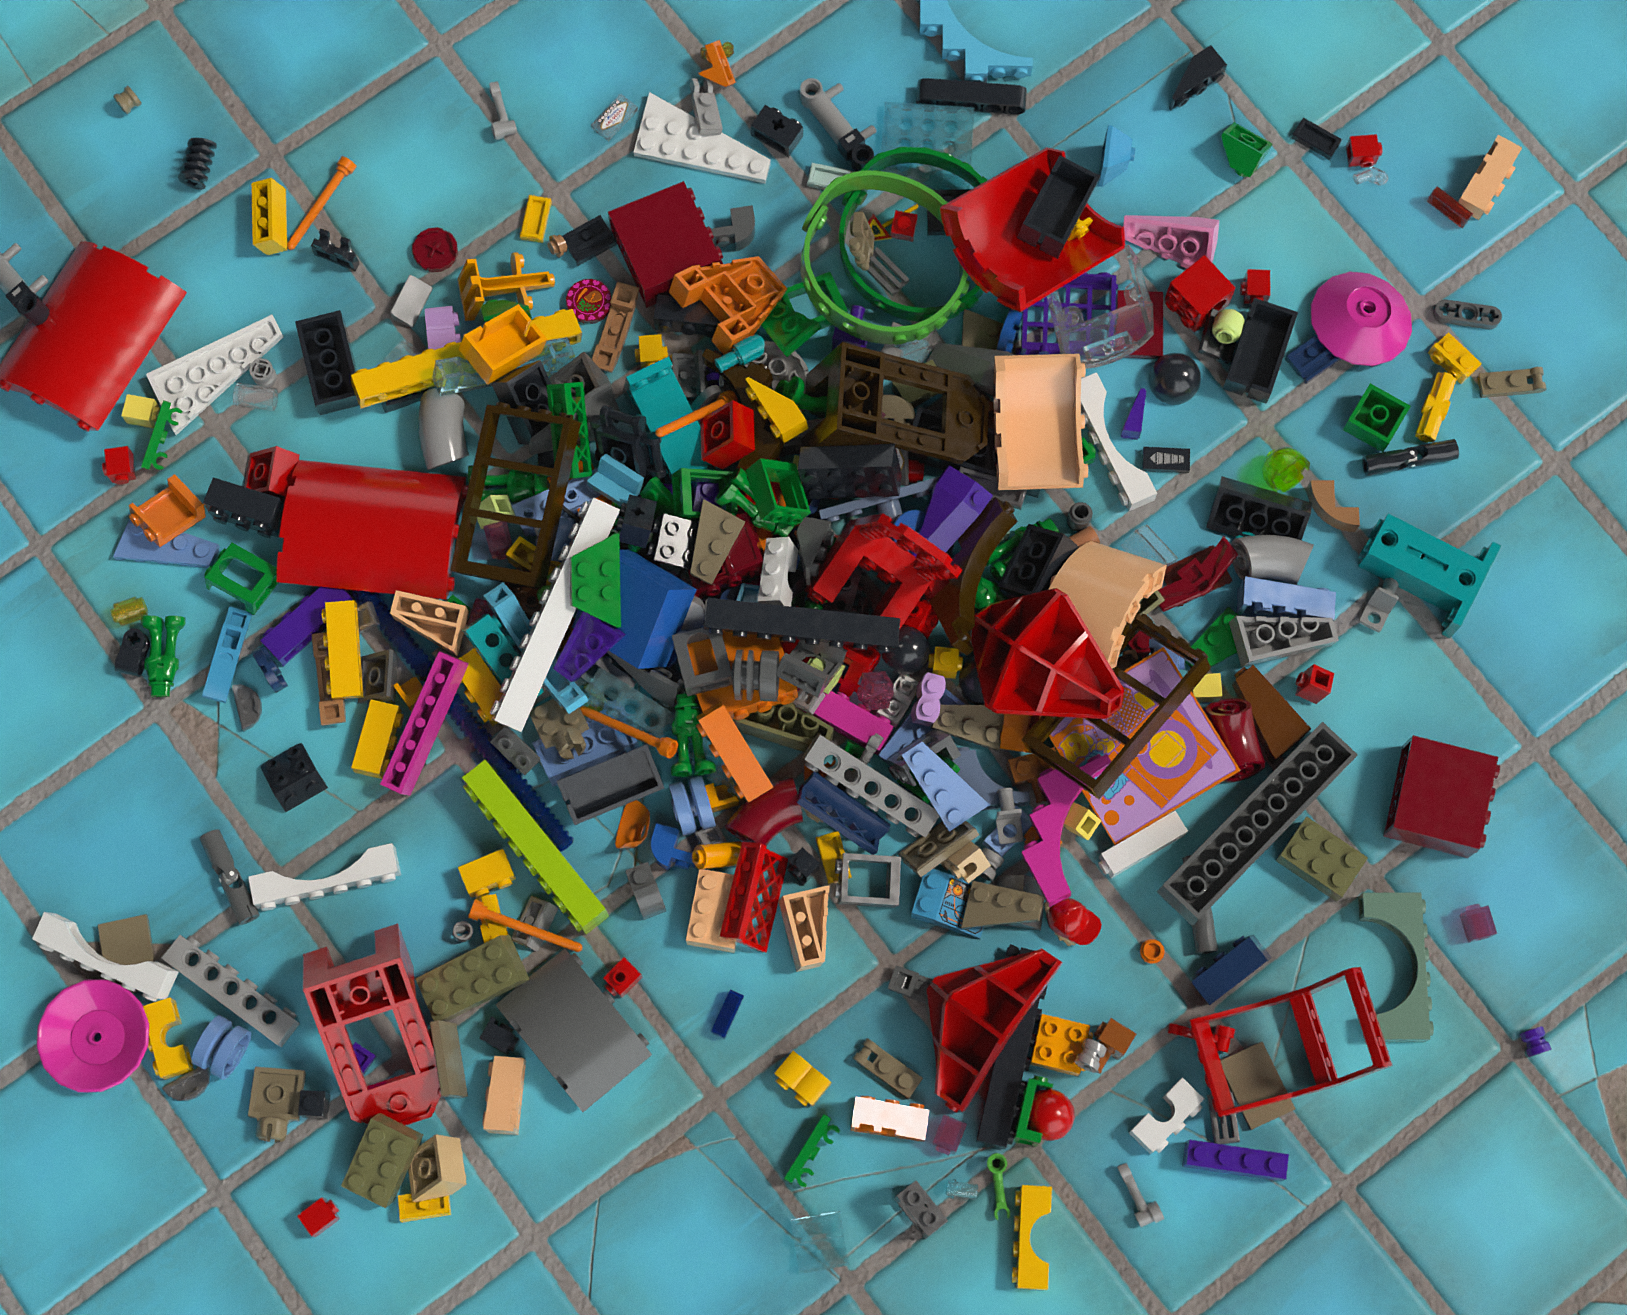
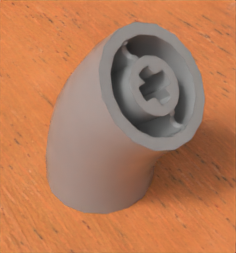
[419,388,469,470]
[1231,535,1314,585]

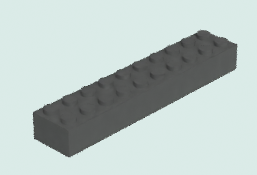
[1157,722,1358,926]

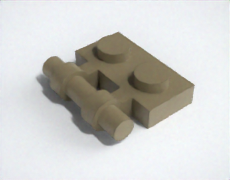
[849,211,875,271]

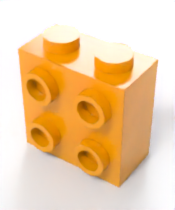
[1030,1014,1093,1076]

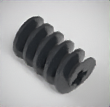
[178,137,217,190]

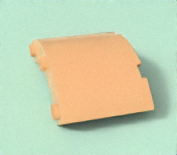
[994,354,1088,490]
[1048,541,1167,668]

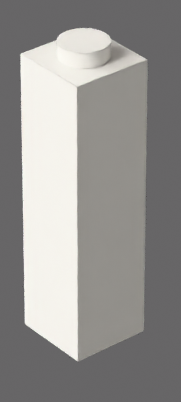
[1098,811,1188,879]

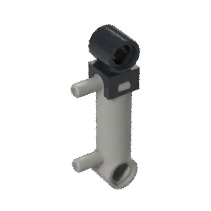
[800,78,876,172]
[0,243,50,325]

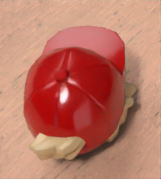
[1044,898,1102,946]

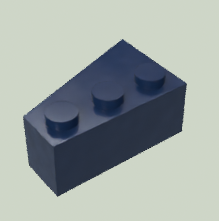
[1192,935,1272,1005]

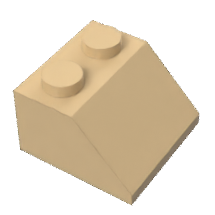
[408,1134,467,1202]

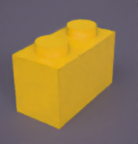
[458,849,516,899]

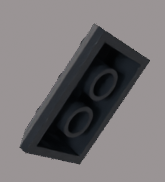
[491,360,552,445]
[998,524,1078,597]

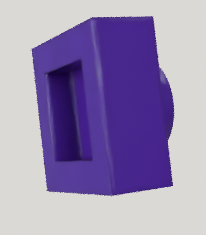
[353,1042,377,1075]

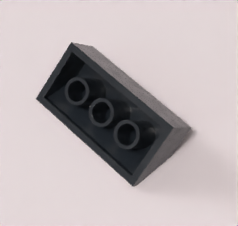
[1206,476,1312,540]

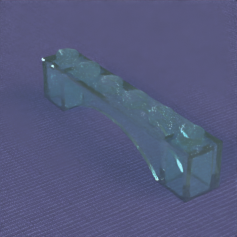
[432,337,575,396]

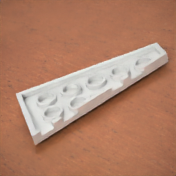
[633,92,771,184]
[146,315,283,435]

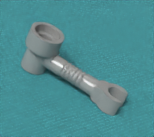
[489,81,517,140]
[844,733,884,796]
[1117,1163,1165,1227]

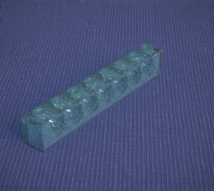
[584,667,745,799]

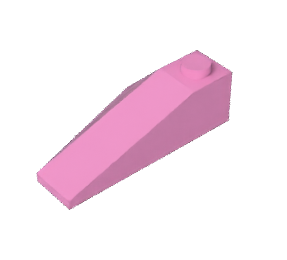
[1123,215,1219,269]

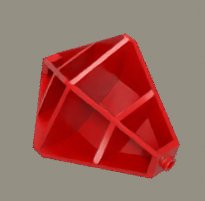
[970,588,1124,719]
[927,948,1063,1113]

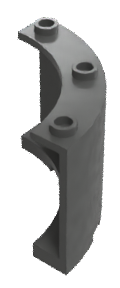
[496,948,652,1112]

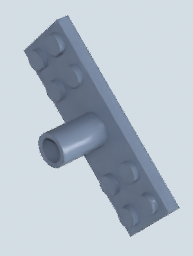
[815,476,940,539]

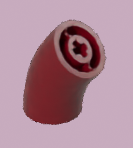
[1205,699,1265,782]
[724,777,803,846]

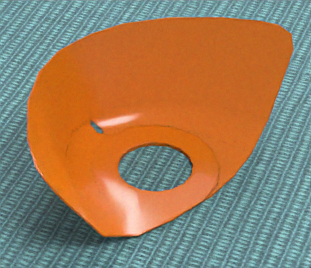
[615,800,650,849]

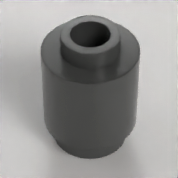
[1067,502,1093,531]

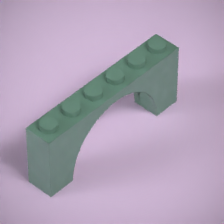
[1358,892,1434,1042]

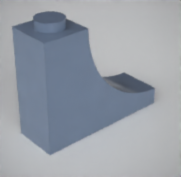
[950,747,1030,811]

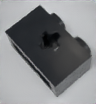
[750,105,803,157]
[616,494,657,549]

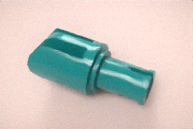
[714,335,765,373]

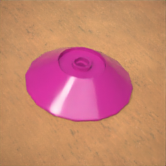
[1311,272,1412,366]
[37,980,149,1092]

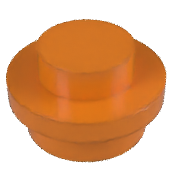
[1140,939,1165,964]

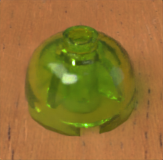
[1262,447,1310,493]

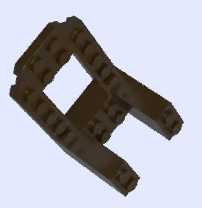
[802,342,989,464]

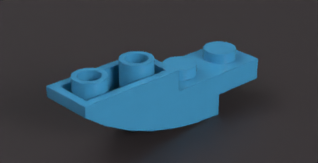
[202,606,252,703]

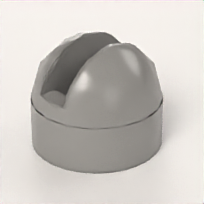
[452,921,473,942]

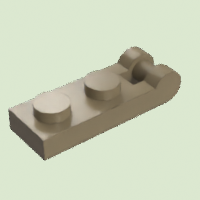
[1477,367,1546,398]
[853,1038,923,1099]

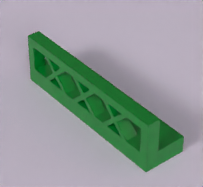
[547,382,592,479]

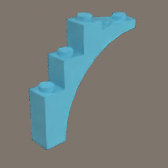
[919,0,1033,83]

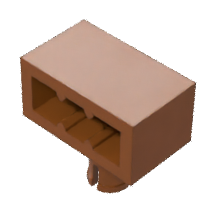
[1006,747,1056,804]
[1093,1018,1136,1074]

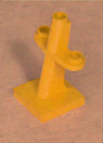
[457,252,555,321]

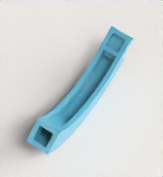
[483,583,589,714]

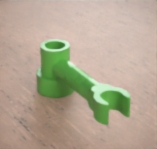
[986,1153,1011,1220]

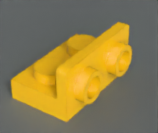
[1428,332,1482,384]

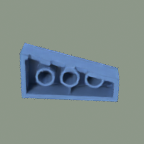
[1236,576,1336,621]

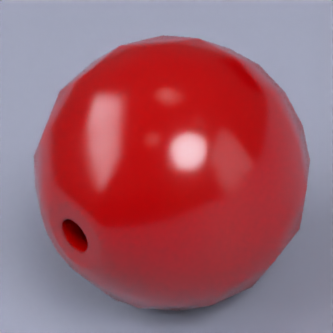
[1027,1089,1075,1141]

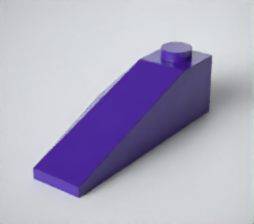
[911,465,993,557]

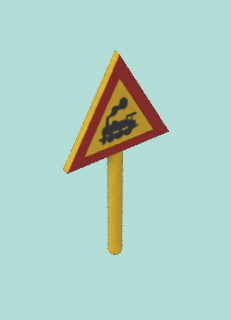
[868,204,919,241]

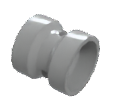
[249,358,277,388]
[979,848,1004,881]
[1074,1039,1107,1073]

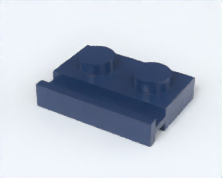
[1285,335,1341,384]

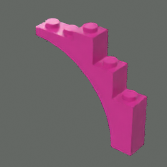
[1022,754,1111,907]

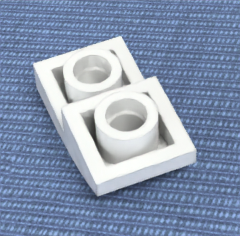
[876,674,919,728]

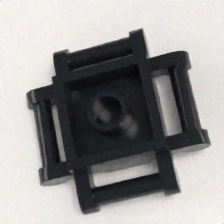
[589,405,667,486]

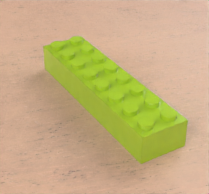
[462,760,609,935]

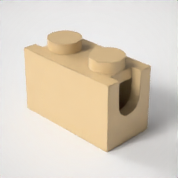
[940,841,991,883]

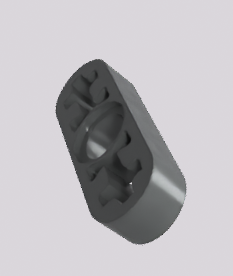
[1433,299,1502,330]

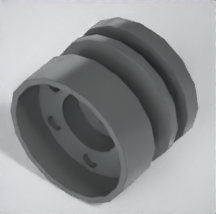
[731,650,779,702]

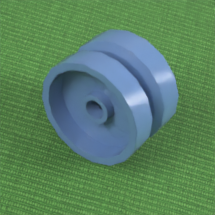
[669,776,716,836]
[191,1015,251,1080]

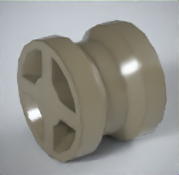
[113,86,142,115]

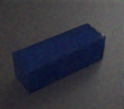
[711,989,744,1039]

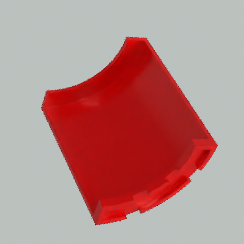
[940,147,1126,312]
[0,241,187,432]
[277,460,469,599]

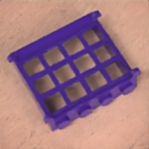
[1015,272,1118,361]

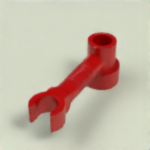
[1168,1023,1236,1053]

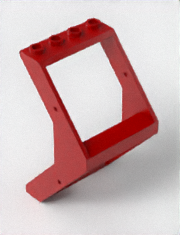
[1190,967,1393,1117]

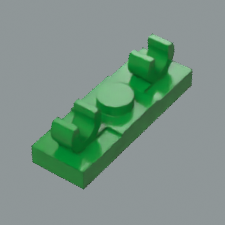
[141,400,182,470]
[784,1114,840,1188]

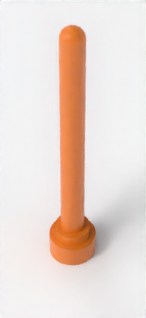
[287,156,357,250]
[655,390,738,438]
[580,706,678,759]
[468,899,582,952]

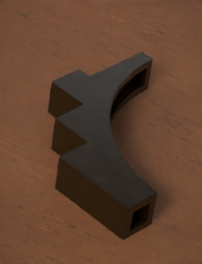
[702,348,785,479]

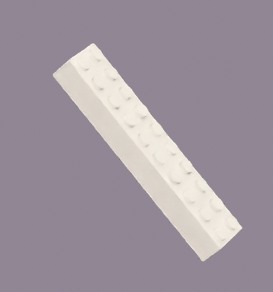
[490,498,620,732]

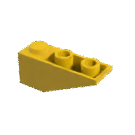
[745,377,808,443]

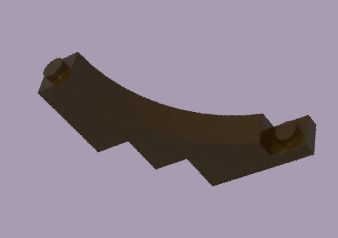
[929,497,1018,655]

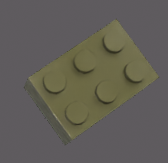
[1276,816,1368,902]
[341,1113,424,1208]

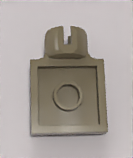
[529,699,590,759]
[248,1067,306,1142]

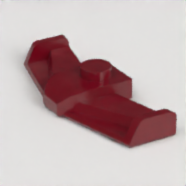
[1158,536,1239,612]

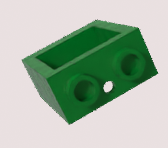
[779,271,848,330]
[746,458,811,525]
[672,468,738,522]

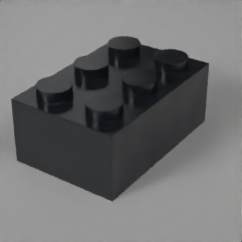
[203,477,284,538]

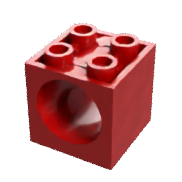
[1164,255,1236,333]

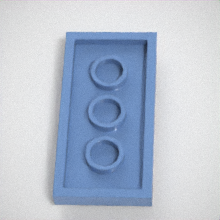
[532,703,638,787]

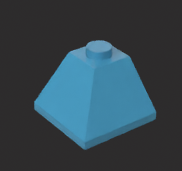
[1098,125,1135,187]

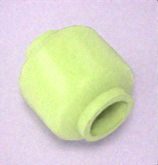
[1212,309,1245,344]

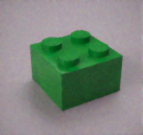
[1343,383,1411,452]

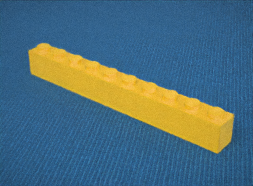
[351,309,582,409]

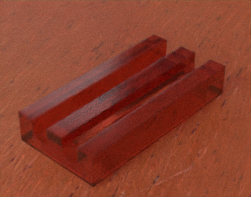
[1427,186,1473,228]

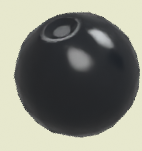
[882,626,930,675]

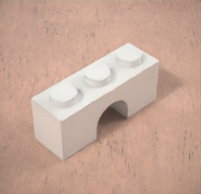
[758,537,798,606]
[1129,1078,1204,1154]

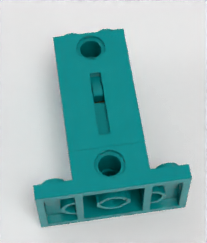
[623,356,715,484]
[1358,513,1501,639]

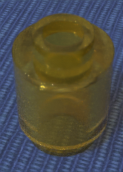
[110,596,148,626]

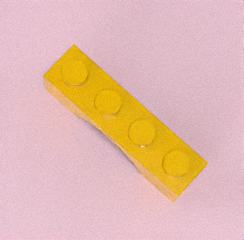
[1011,1185,1052,1290]

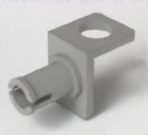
[1359,578,1399,633]
[996,788,1023,844]

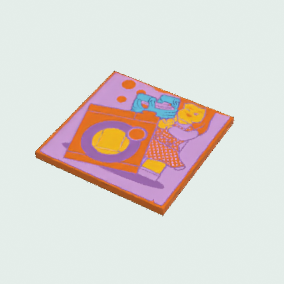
[1049,647,1241,845]

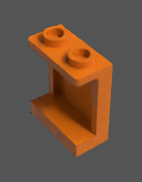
[129,474,206,547]

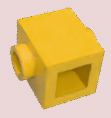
[635,334,668,369]
[928,647,963,679]

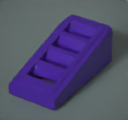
[1121,388,1146,440]

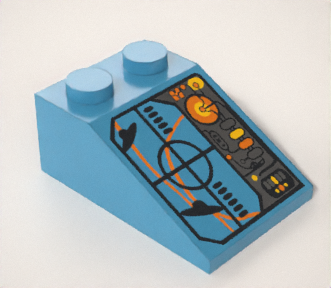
[911,869,984,939]

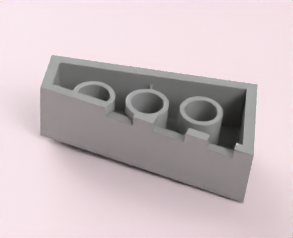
[1229,616,1339,667]

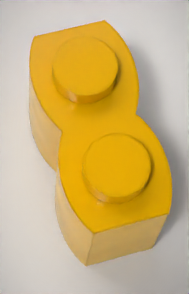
[774,1051,832,1107]

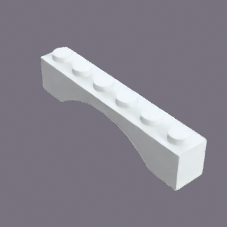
[1081,372,1157,511]
[248,843,401,911]
[32,912,179,1001]

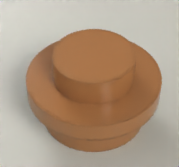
[547,235,567,257]

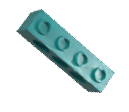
[462,614,544,697]

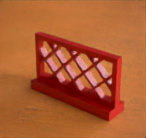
[719,842,788,953]

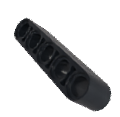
[916,78,1027,115]

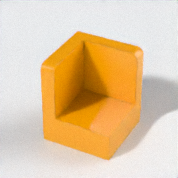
[393,677,423,712]
[705,782,739,813]

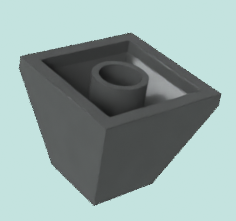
[549,352,616,400]

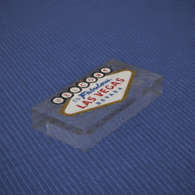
[591,94,638,141]

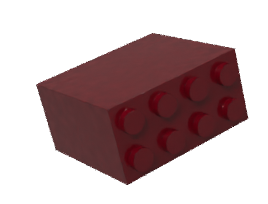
[608,181,723,308]
[1383,735,1500,858]

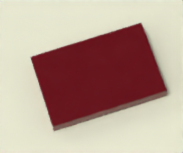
[1116,290,1163,359]

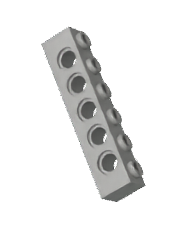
[802,733,939,838]
[161,935,300,1048]

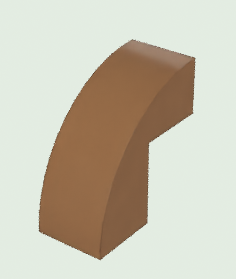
[1306,480,1360,532]

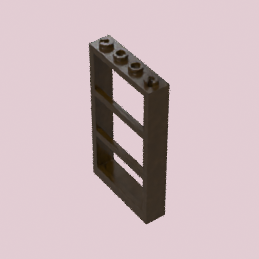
[450,402,581,589]
[1022,613,1211,800]

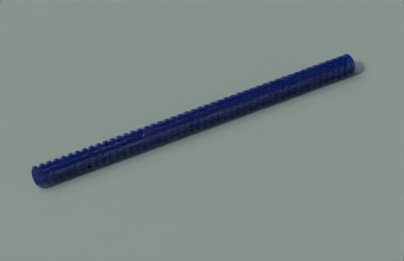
[348,590,574,852]

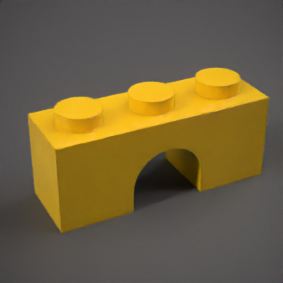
[143,997,194,1080]

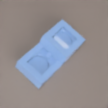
[982,805,1032,857]

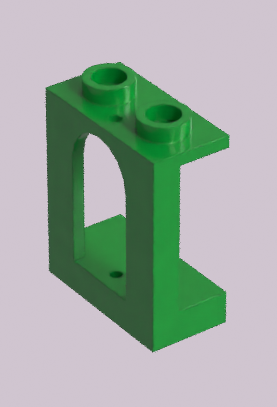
[204,543,279,615]
[1013,1075,1053,1147]

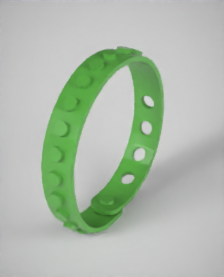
[800,170,970,345]

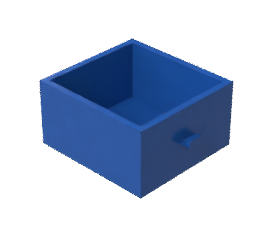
[572,550,697,669]

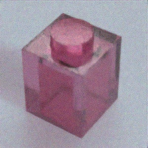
[483,522,513,560]
[1459,904,1497,943]
[932,1115,967,1156]

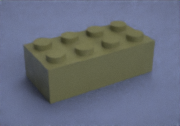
[416,935,530,1022]

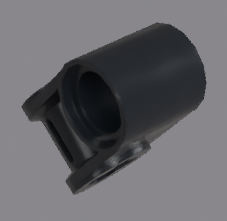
[114,629,150,677]

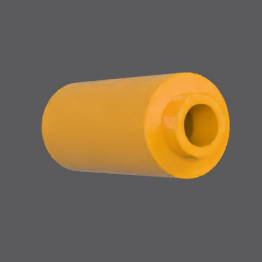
[692,841,742,869]

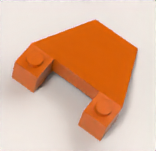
[669,256,788,355]

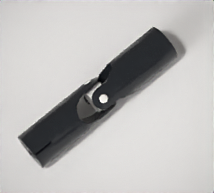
[1362,439,1459,476]

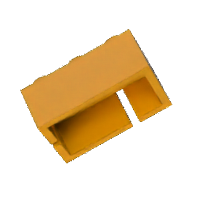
[459,304,547,385]

